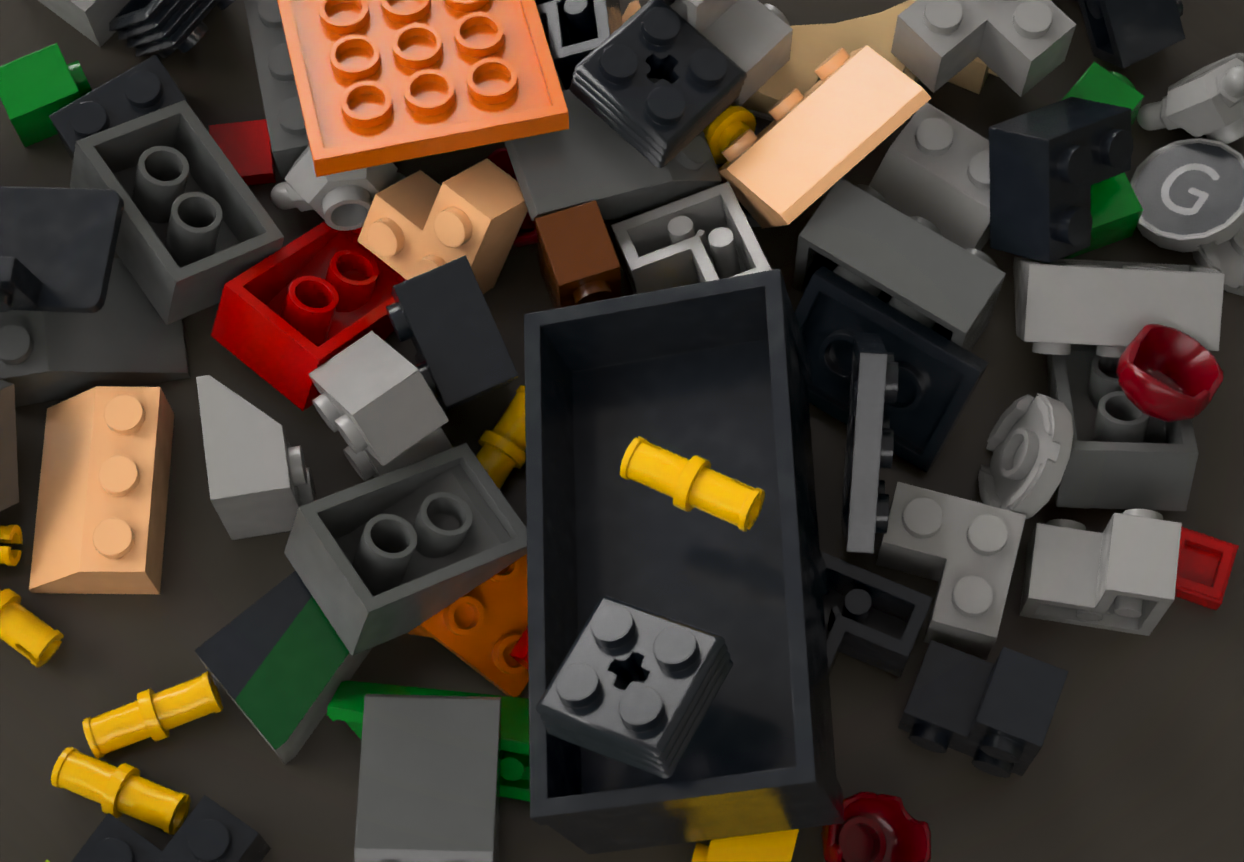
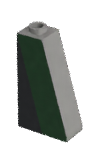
[194,571,372,765]

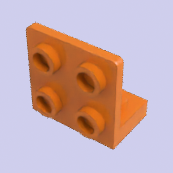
[408,554,529,697]

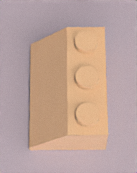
[718,45,931,229]
[29,386,174,595]

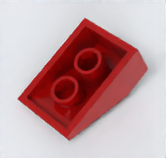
[211,221,406,411]

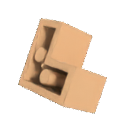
[357,158,528,294]

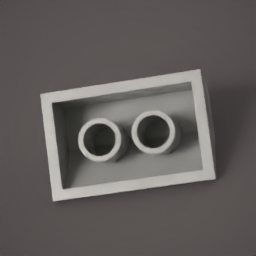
[1013,256,1225,358]

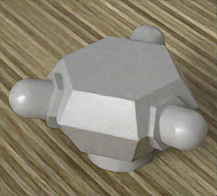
[1137,53,1244,144]
[270,145,406,231]

